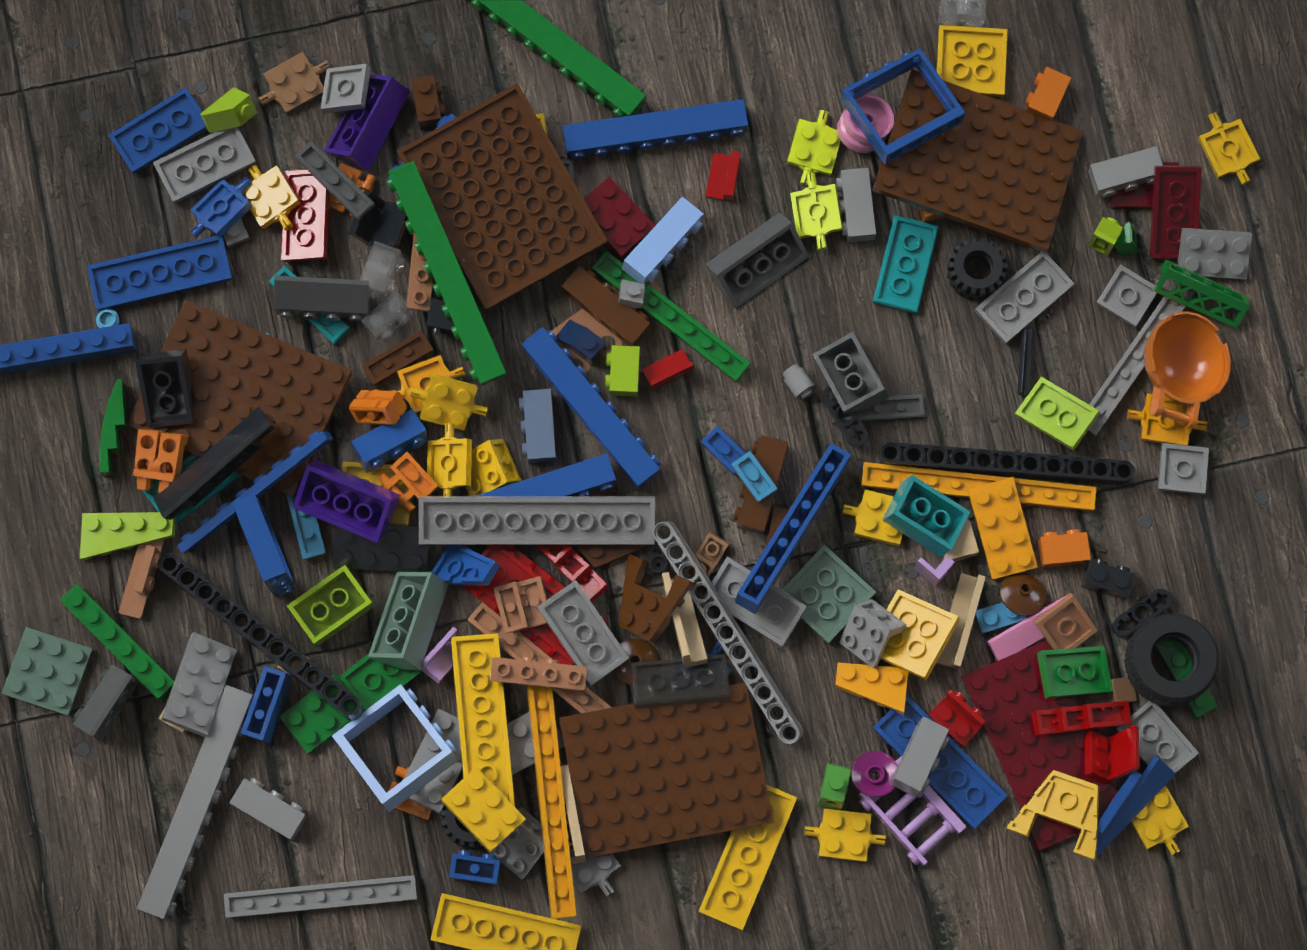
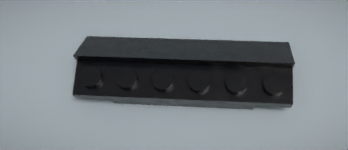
[154,406,276,520]

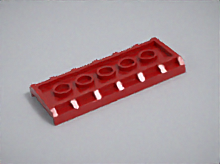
[461,544,608,665]

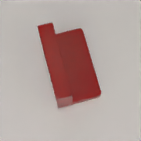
[705,151,741,202]
[642,349,694,391]

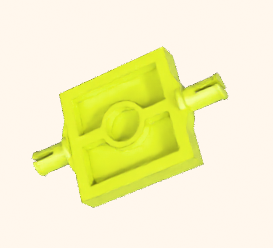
[787,110,841,186]
[790,172,843,250]

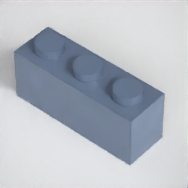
[519,389,556,464]

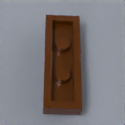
[362,330,434,387]

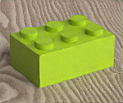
[287,565,374,648]

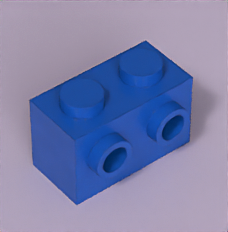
[449,850,501,886]

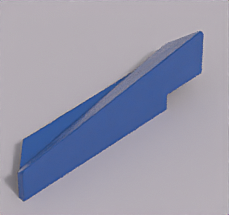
[1096,756,1175,857]

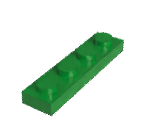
[1154,639,1218,718]

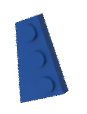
[432,544,501,586]

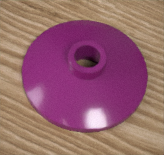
[851,751,898,797]

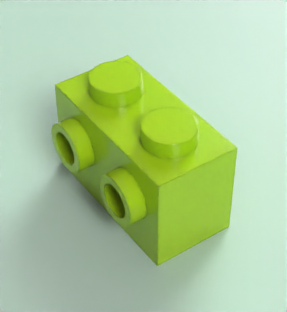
[605,345,640,397]

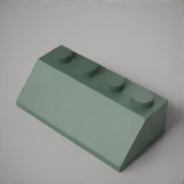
[368,572,449,670]

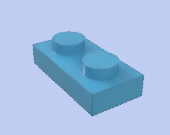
[731,451,778,503]
[975,602,1027,634]

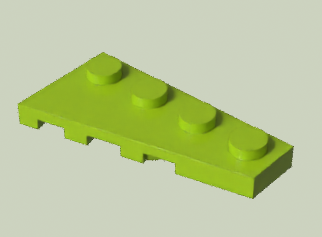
[80,512,176,561]

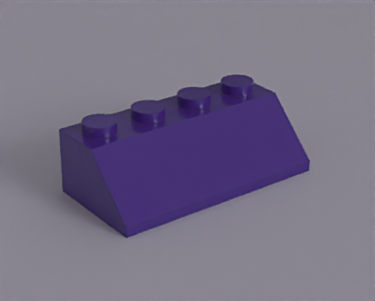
[324,74,410,170]
[293,460,401,543]

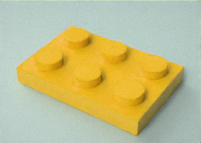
[441,767,526,853]

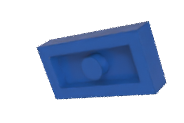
[701,426,746,476]

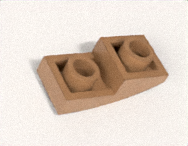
[685,531,730,578]

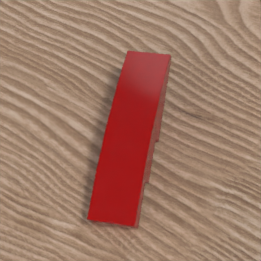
[534,544,609,603]
[1031,701,1132,736]

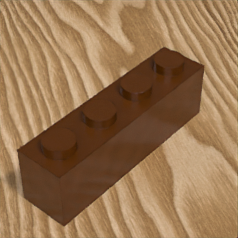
[561,266,650,346]
[734,435,788,535]

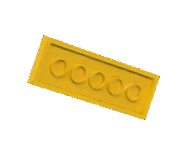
[698,785,797,931]
[430,893,582,950]

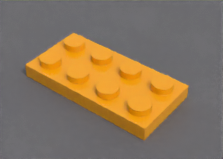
[967,477,1038,580]

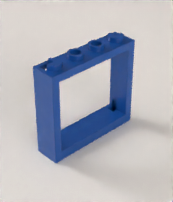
[841,48,965,165]
[232,493,296,597]

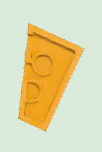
[835,663,909,715]

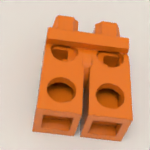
[133,429,189,493]

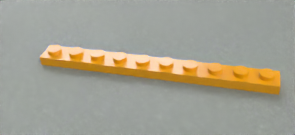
[861,462,1096,511]
[527,685,577,919]

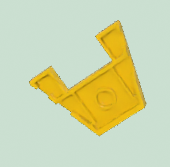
[1007,770,1099,861]

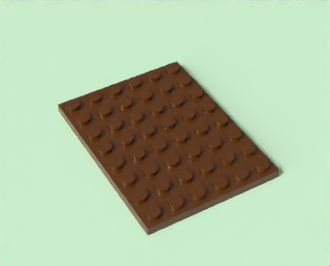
[872,69,1083,253]
[397,83,608,311]
[127,300,353,498]
[559,682,774,859]

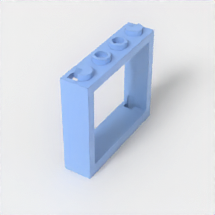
[332,684,458,812]

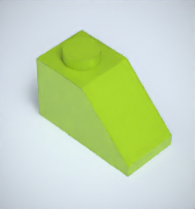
[200,87,258,133]
[1088,217,1123,257]

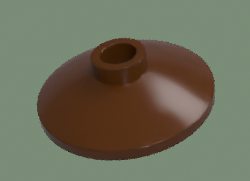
[999,573,1046,615]
[613,638,659,685]

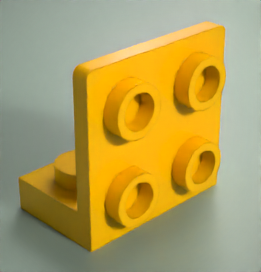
[465,439,522,496]

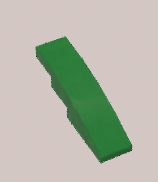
[99,379,128,477]

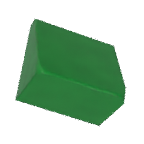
[1115,222,1138,255]

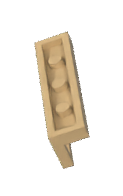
[662,572,708,668]
[936,573,985,670]
[561,765,586,864]

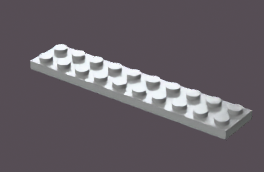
[419,496,655,544]

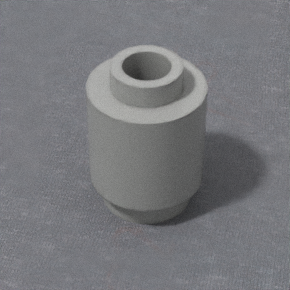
[782,364,815,400]

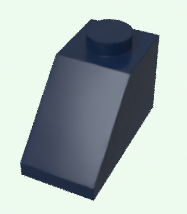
[556,319,606,366]

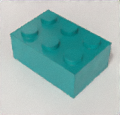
[882,475,970,557]

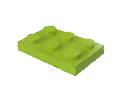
[1015,377,1100,451]

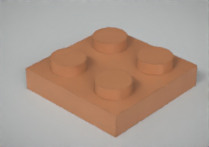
[1033,593,1098,650]

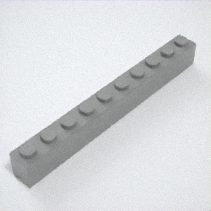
[137,685,254,920]

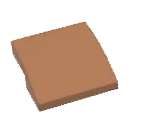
[493,576,547,634]

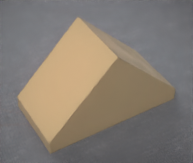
[941,519,979,562]

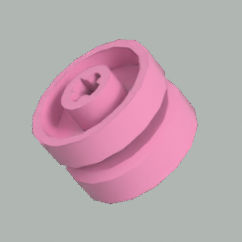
[837,94,894,153]

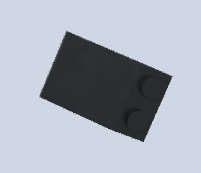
[135,349,194,428]

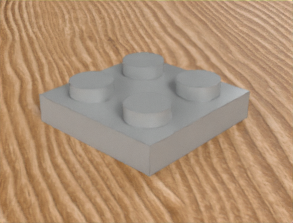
[321,64,371,113]
[1096,264,1157,328]
[1157,443,1209,495]

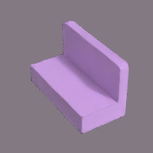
[914,556,954,586]
[421,627,457,684]

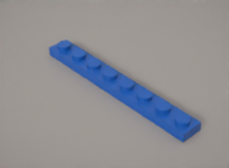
[177,430,333,554]

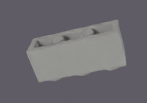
[1088,146,1163,197]
[836,168,876,243]
[890,716,949,797]
[229,778,308,841]

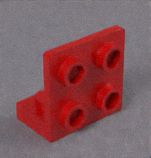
[928,690,986,748]
[1084,725,1140,785]

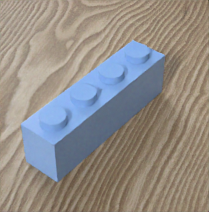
[622,197,704,284]

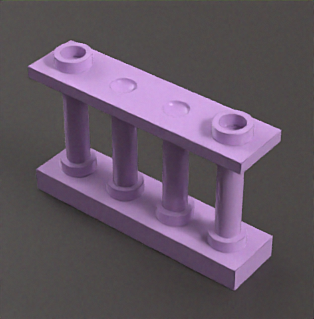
[858,756,966,867]

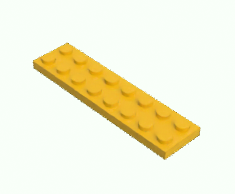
[451,633,515,807]

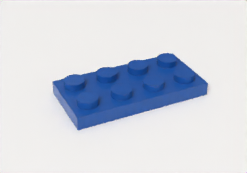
[108,88,207,175]

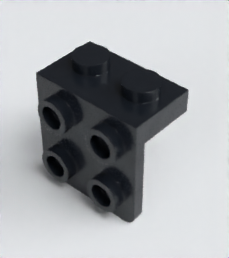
[348,191,408,247]

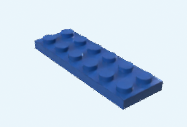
[87,236,233,312]
[873,694,1008,830]

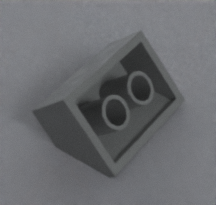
[813,332,889,413]
[73,665,139,742]

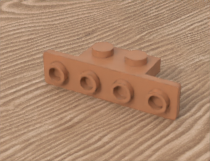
[406,233,436,312]
[119,540,165,619]
[490,657,587,691]

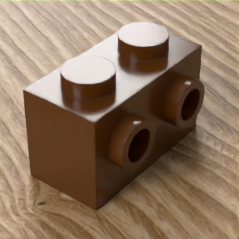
[411,75,445,130]

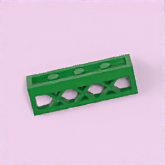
[1154,260,1250,328]

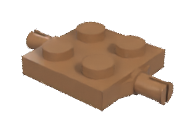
[259,52,330,114]

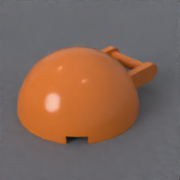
[1144,311,1231,429]

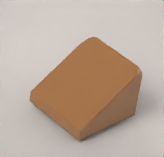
[1111,678,1137,702]

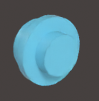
[96,309,120,328]

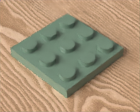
[782,545,876,644]
[1,627,94,717]

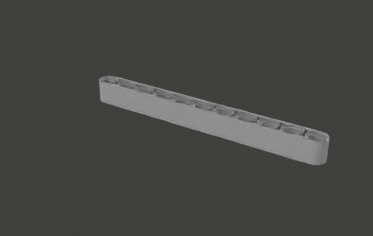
[653,521,803,744]

